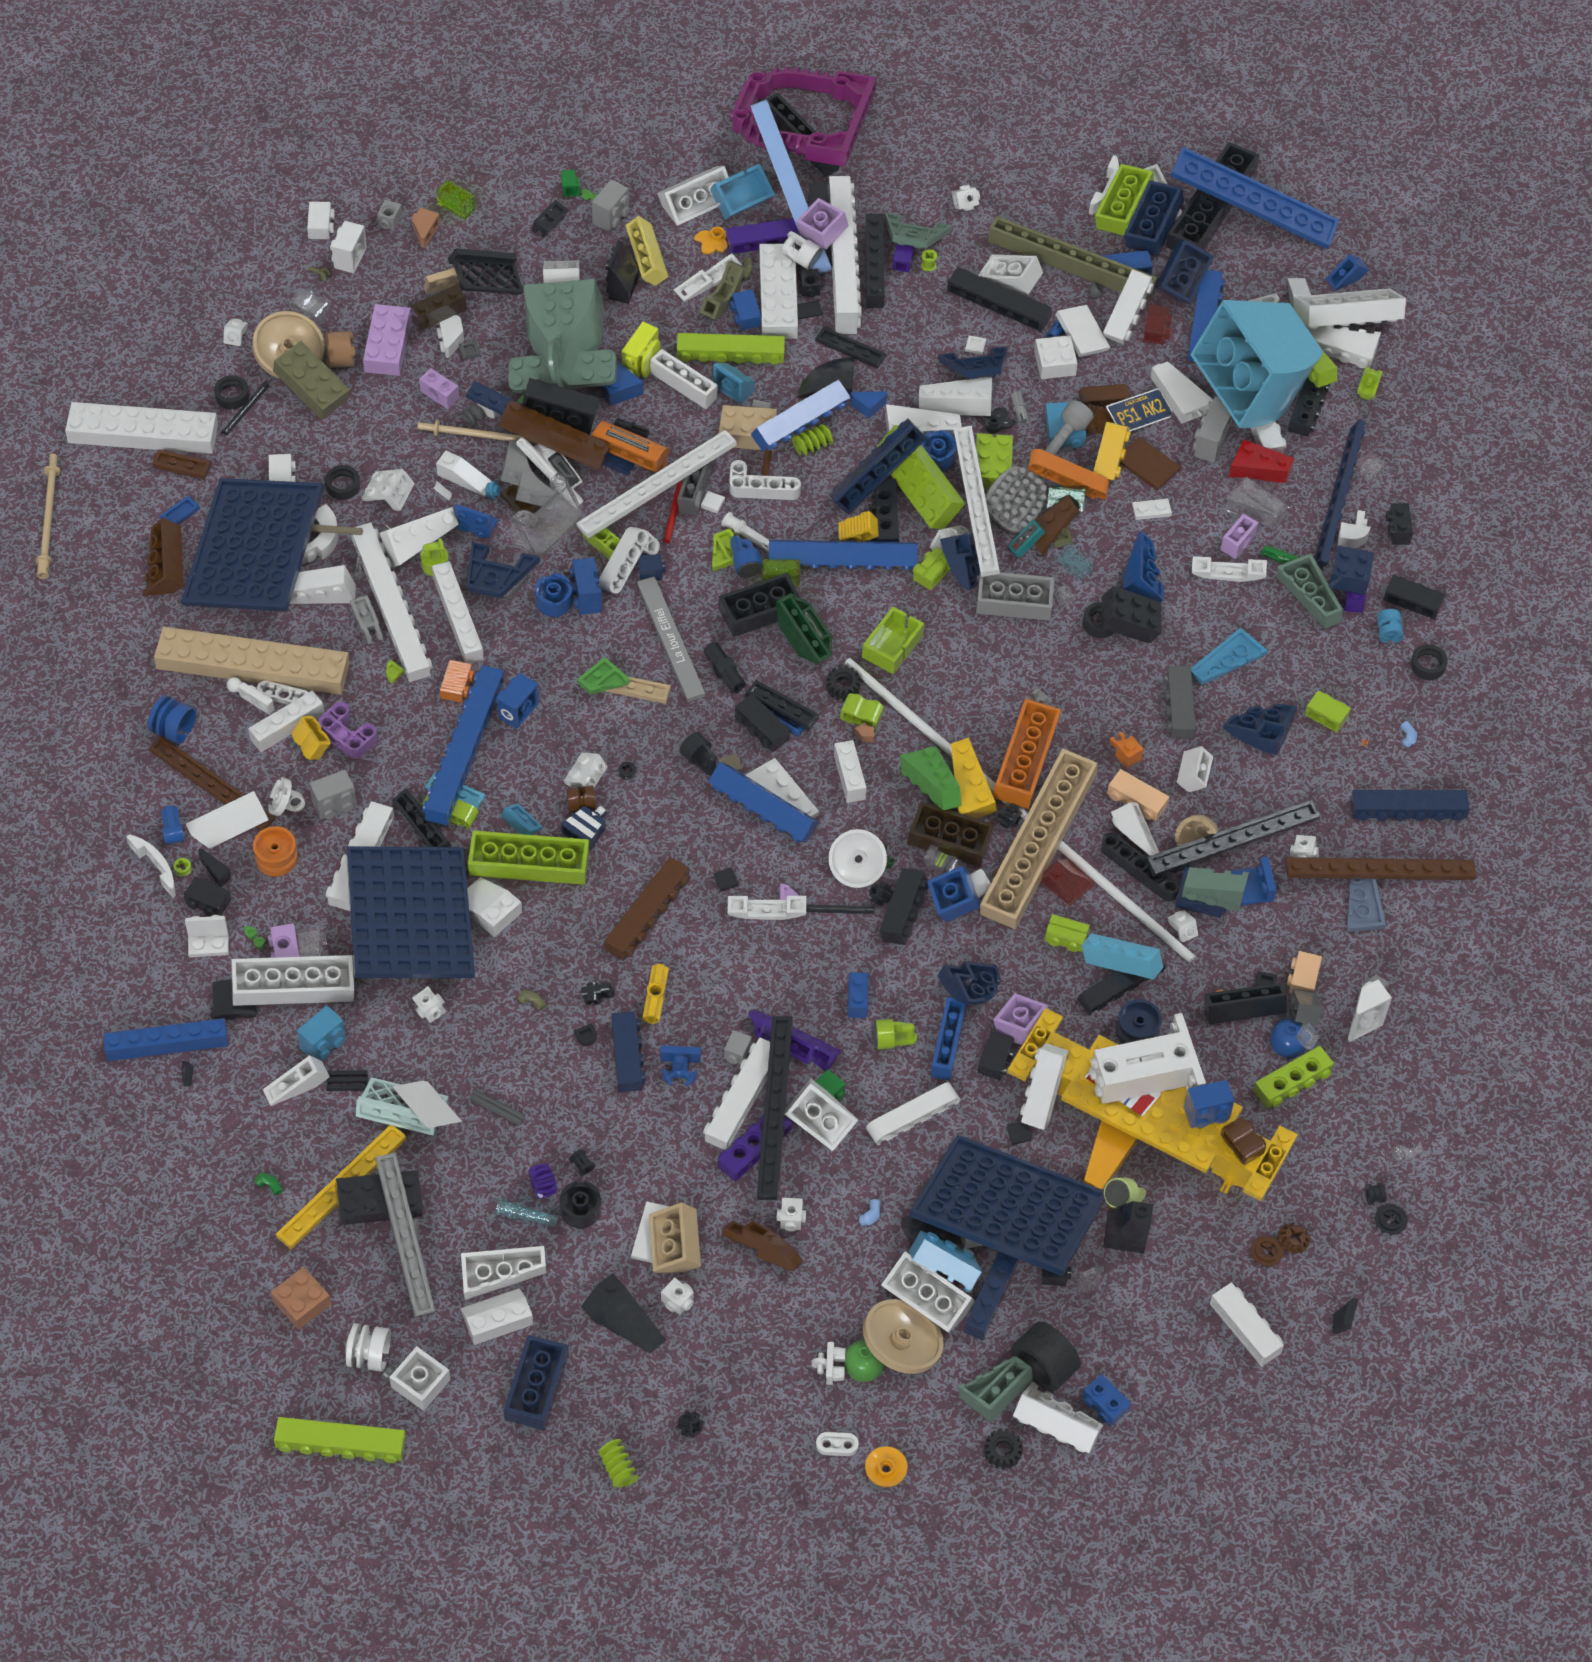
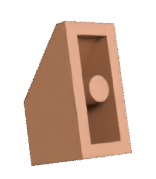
[411,207,440,249]

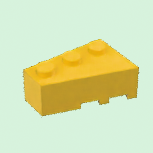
[1093,422,1131,480]

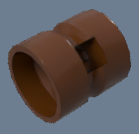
[566,785,596,813]

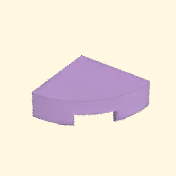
[780,883,798,900]

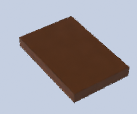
[1120,437,1181,491]

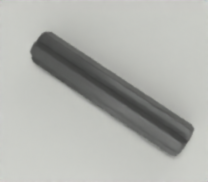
[470,1090,525,1125]

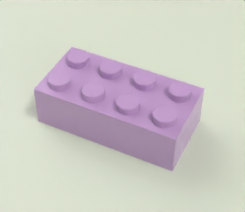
[363,304,411,376]

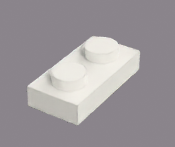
[1132,499,1172,520]

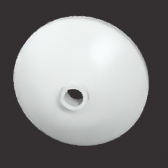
[829,829,887,888]

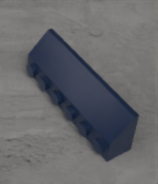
[829,418,927,514]

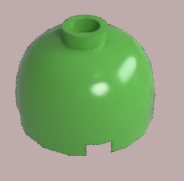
[844,1340,885,1382]

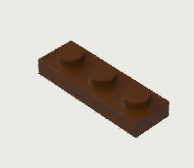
[152,449,211,480]

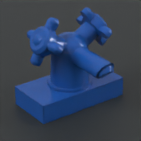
[660,1046,701,1086]

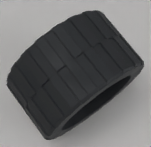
[1012,1321,1081,1391]

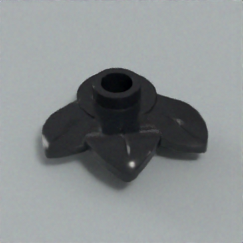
[980,408,1015,433]

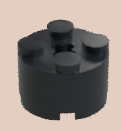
[560,1181,601,1229]

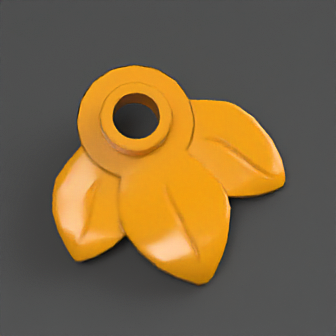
[694,226,728,254]

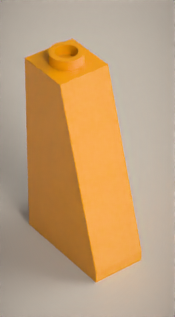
[1084,1121,1138,1190]

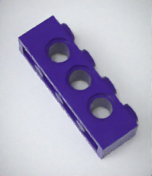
[718,1114,792,1182]

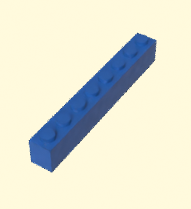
[768,540,917,569]

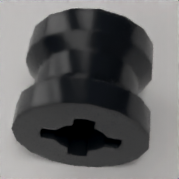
[1365,1182,1386,1204]

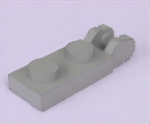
[350,595,383,644]

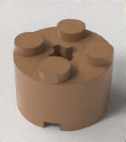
[325,331,355,368]

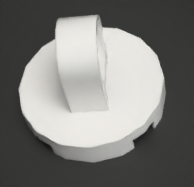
[268,777,305,816]

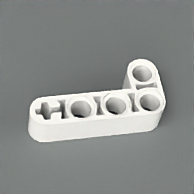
[729,460,801,500]
[599,527,660,593]

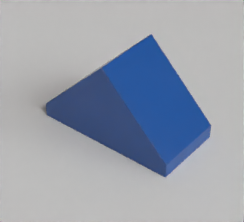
[850,391,887,419]

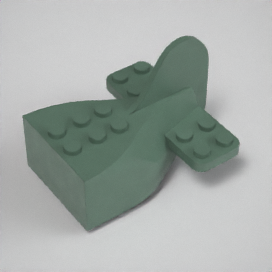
[509,279,617,393]

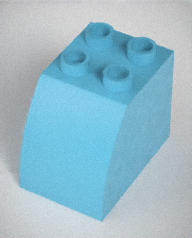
[1190,300,1323,428]

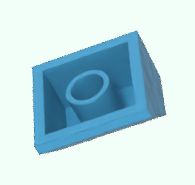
[713,363,755,404]

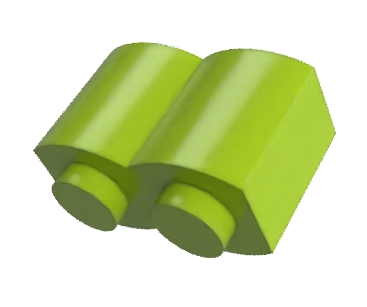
[840,694,884,731]

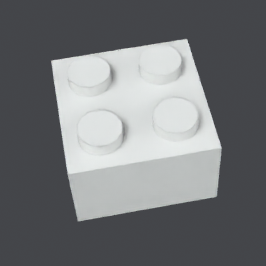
[330,221,367,273]
[1034,335,1078,379]
[389,1346,450,1411]

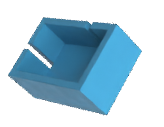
[710,163,775,220]

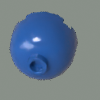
[1269,1019,1309,1058]

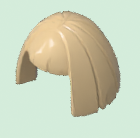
[1175,815,1218,846]

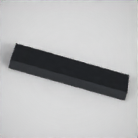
[815,327,886,369]
[746,680,819,731]

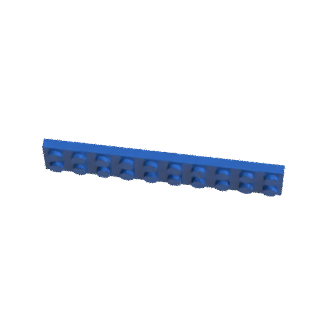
[1170,146,1339,249]

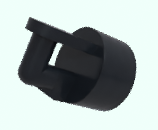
[679,732,717,775]

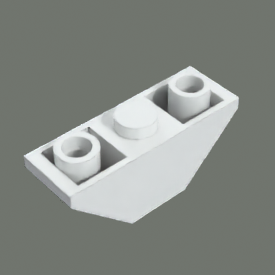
[435,315,464,358]

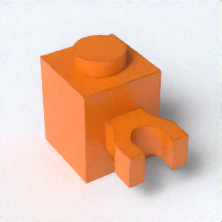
[1109,731,1144,769]

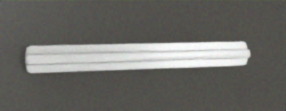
[516,437,583,507]

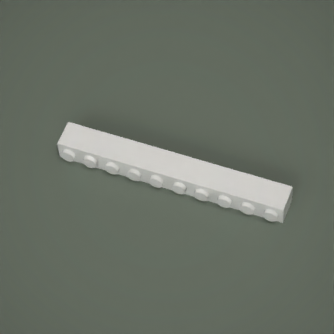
[351,523,433,682]

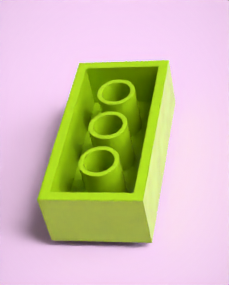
[1095,164,1154,235]

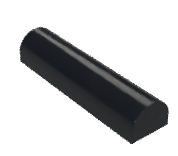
[392,788,451,847]

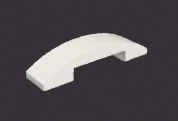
[1089,155,1119,215]
[1192,556,1267,582]
[127,835,176,898]
[728,896,806,920]

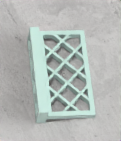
[356,1077,448,1135]

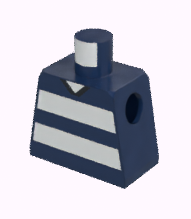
[561,806,607,851]

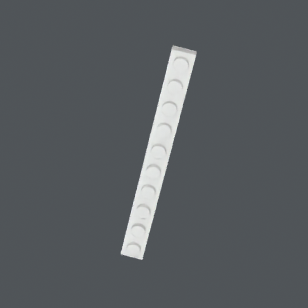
[954,426,1000,577]
[577,430,737,538]

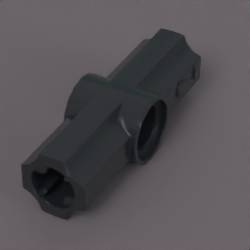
[704,642,746,694]

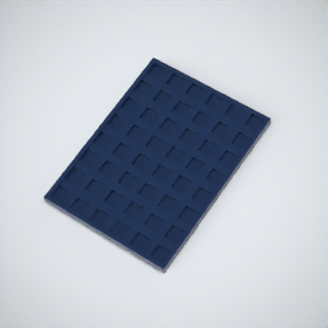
[346,846,475,978]

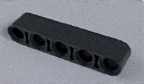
[1101,833,1179,902]
[1077,961,1166,1016]

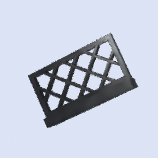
[448,248,524,295]

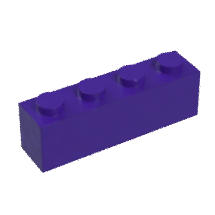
[726,218,799,254]

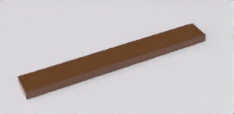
[148,736,276,831]

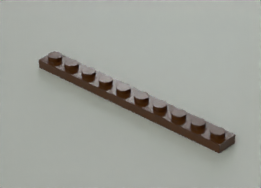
[1285,857,1477,880]

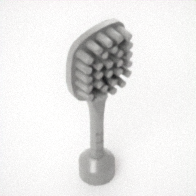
[985,400,1094,533]

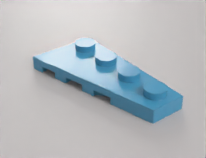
[1191,628,1268,685]

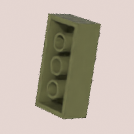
[273,341,350,419]

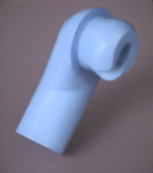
[1400,721,1417,747]
[859,1199,880,1226]

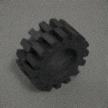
[826,665,861,701]
[984,1428,1023,1470]

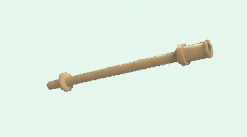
[417,420,538,444]
[36,454,60,579]

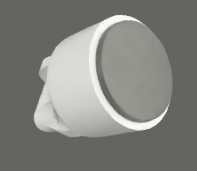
[782,231,822,270]

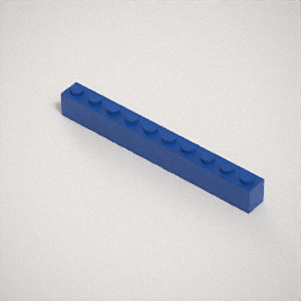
[422,665,504,825]

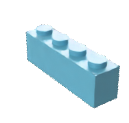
[1082,933,1163,979]

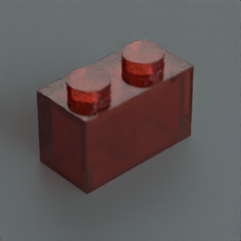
[1143,305,1172,345]

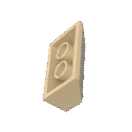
[649,1202,701,1273]

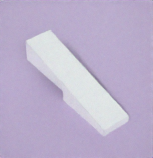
[674,253,742,302]

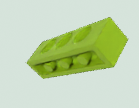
[1253,1046,1334,1108]

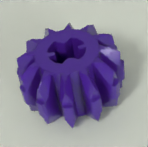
[529,1163,557,1198]

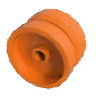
[253,826,298,877]

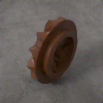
[1278,1222,1311,1253]
[1251,1236,1284,1267]

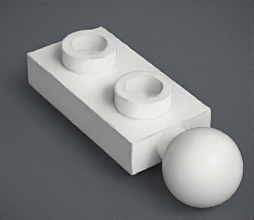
[227,677,274,715]

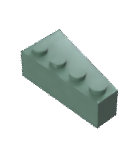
[1277,553,1343,629]

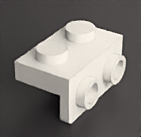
[564,752,607,788]

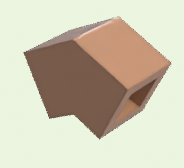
[855,722,874,743]

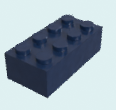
[1124,180,1184,255]
[504,1335,569,1430]

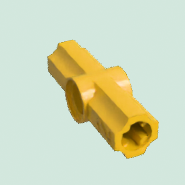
[643,964,669,1024]

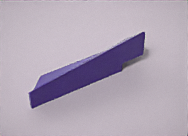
[748,1010,842,1071]

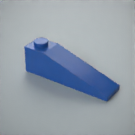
[1122,530,1164,602]

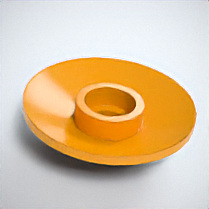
[865,1446,908,1487]

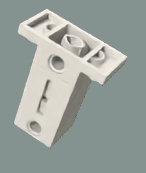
[1089,1013,1206,1104]

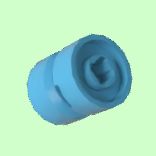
[1377,609,1404,643]

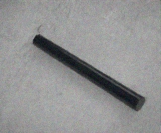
[222,382,269,436]
[806,904,874,914]

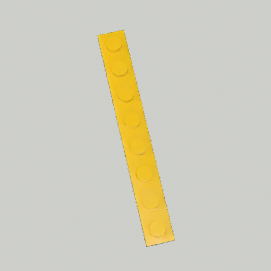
[276,1125,407,1250]

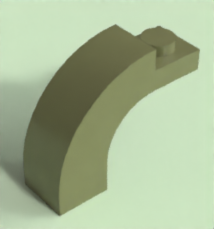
[699,261,746,320]

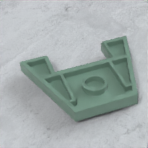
[884,212,953,249]

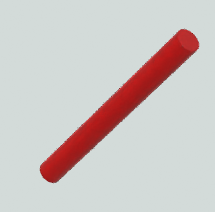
[663,481,683,543]

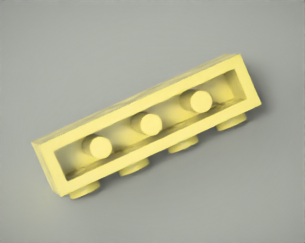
[625,216,668,286]

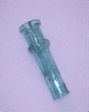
[495,1197,559,1228]

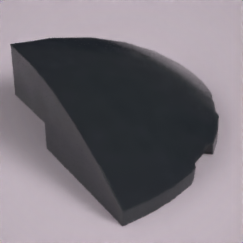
[798,358,855,398]

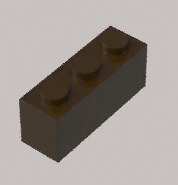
[410,284,467,331]

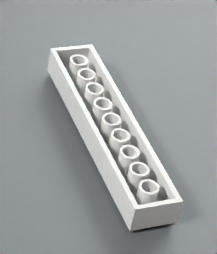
[828,176,861,334]

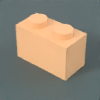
[1287,951,1322,993]

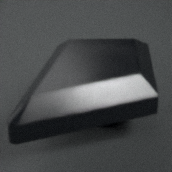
[1333,1298,1358,1334]

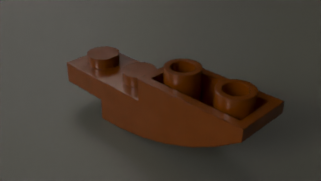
[722,1221,803,1271]

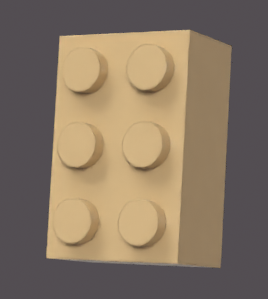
[718,405,777,451]

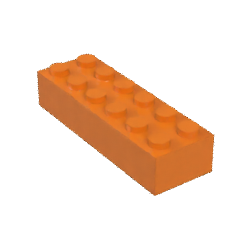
[993,698,1061,809]

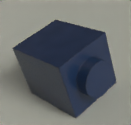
[639,554,666,581]

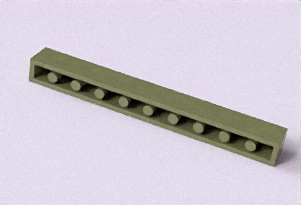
[988,216,1157,303]

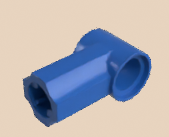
[161,805,185,844]

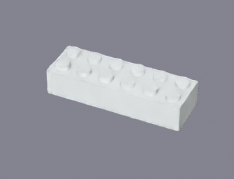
[759,244,798,339]
[1293,288,1406,329]
[232,955,354,1006]

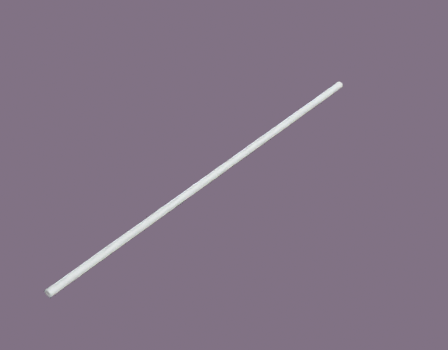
[844,658,1196,963]

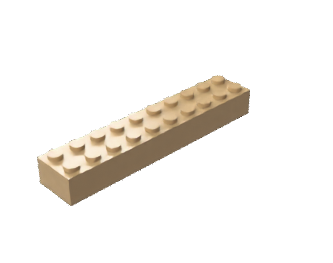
[154,627,350,695]
[980,749,1098,930]

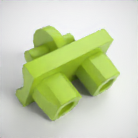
[1357,367,1383,400]

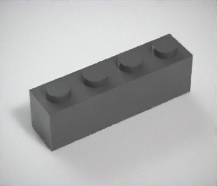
[677,443,716,516]
[1163,666,1195,739]

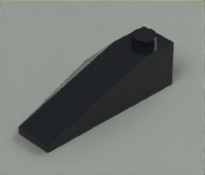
[581,1273,666,1353]

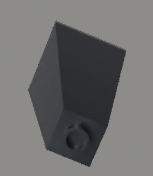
[1103,1201,1153,1254]

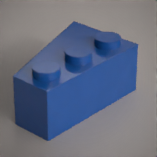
[599,349,643,406]
[569,557,602,615]

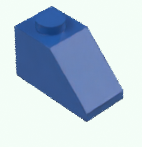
[1325,254,1369,291]

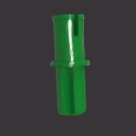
[1262,545,1299,563]

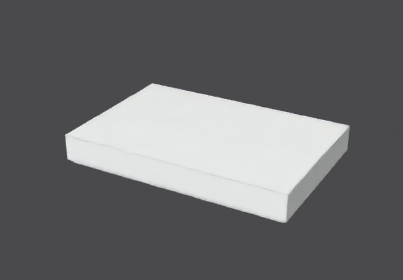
[1055,305,1110,357]
[631,1202,669,1263]

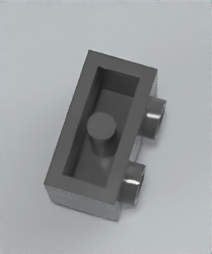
[1289,989,1324,1026]

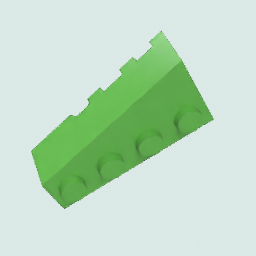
[900,746,962,810]

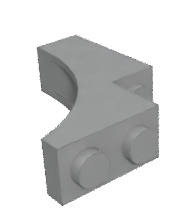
[500,440,556,509]

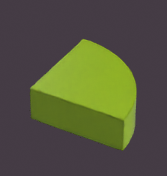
[386,660,405,684]

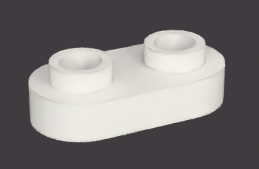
[816,1432,859,1456]

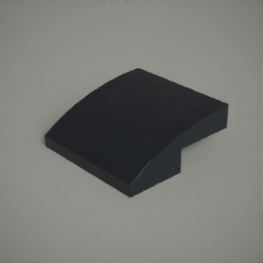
[212,979,257,1020]

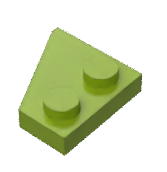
[712,528,734,572]

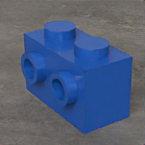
[1082,1374,1131,1426]

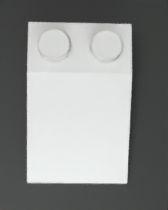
[978,255,1043,295]
[467,877,522,937]
[785,1078,858,1151]

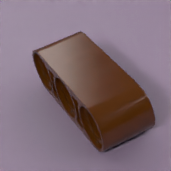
[1078,384,1131,408]

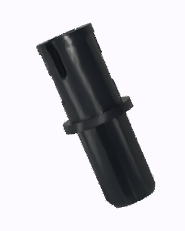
[614,418,650,439]

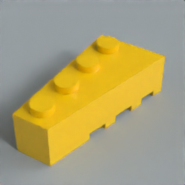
[951,737,997,819]

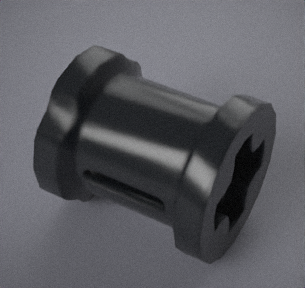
[569,1149,595,1176]

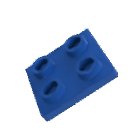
[454,504,498,538]
[1231,857,1277,906]

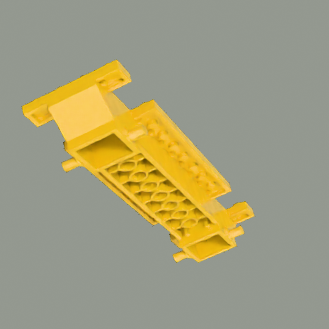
[1007,1008,1298,1201]

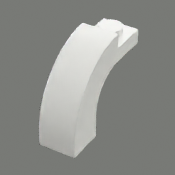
[302,504,338,564]

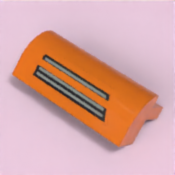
[592,421,670,473]

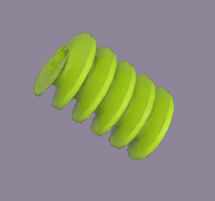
[792,424,833,456]
[598,1439,639,1488]

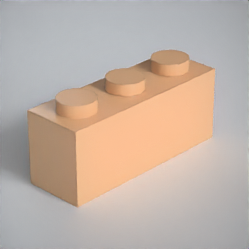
[1107,769,1170,822]

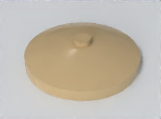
[252,311,325,378]
[863,1299,944,1374]

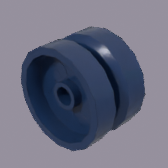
[1116,999,1162,1044]

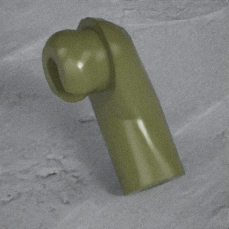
[742,257,753,281]
[518,990,547,1011]

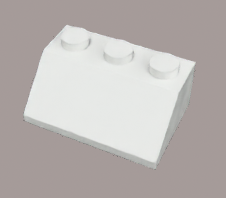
[1348,979,1392,1042]
[460,1288,533,1345]

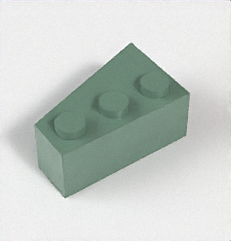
[1182,867,1249,911]
[958,1356,1033,1422]

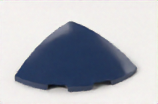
[940,533,980,591]
[1223,704,1297,755]
[937,961,1001,1004]

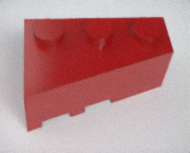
[1228,440,1295,483]

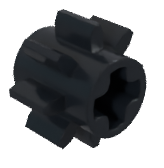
[997,804,1021,829]
[869,881,893,906]
[677,1411,704,1438]

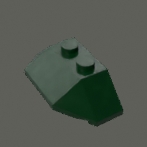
[776,593,832,664]

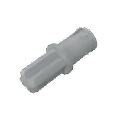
[1011,391,1030,425]

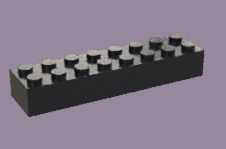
[1166,142,1260,250]

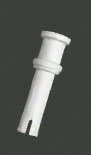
[721,512,769,552]

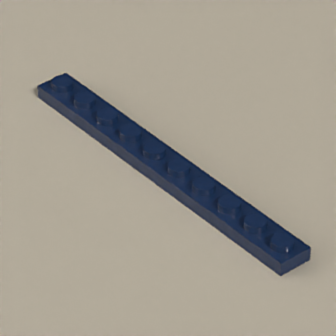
[466,381,635,476]
[1314,419,1366,569]

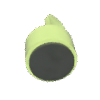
[1104,1177,1146,1208]

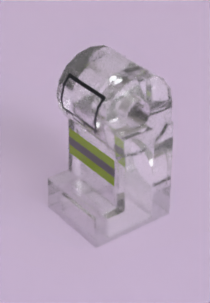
[923,845,962,875]

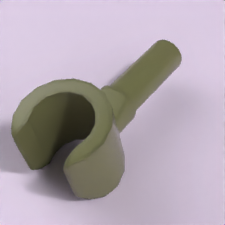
[308,266,331,281]

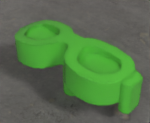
[581,188,598,201]
[243,926,266,950]

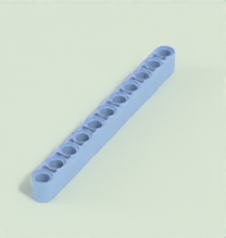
[751,99,832,275]

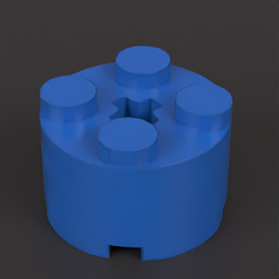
[921,430,957,472]
[535,573,573,617]

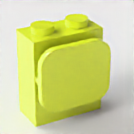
[622,322,660,378]

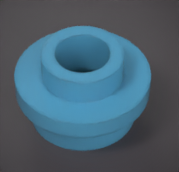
[485,481,501,500]

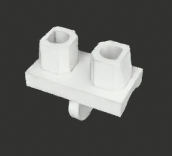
[812,1342,846,1385]

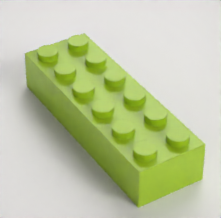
[877,425,966,529]
[468,831,590,885]

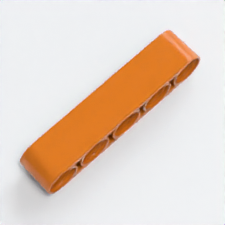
[1028,449,1109,500]

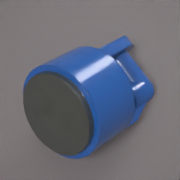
[730,535,763,577]

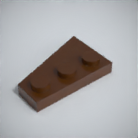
[1035,496,1079,556]

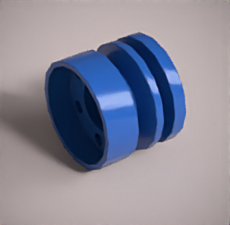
[147,695,197,744]

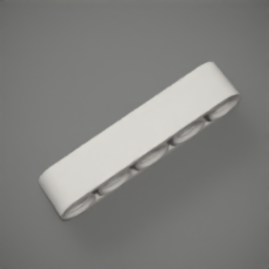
[866,1082,961,1145]

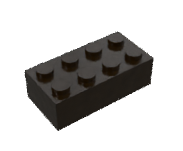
[907,801,994,867]

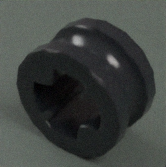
[619,762,636,780]

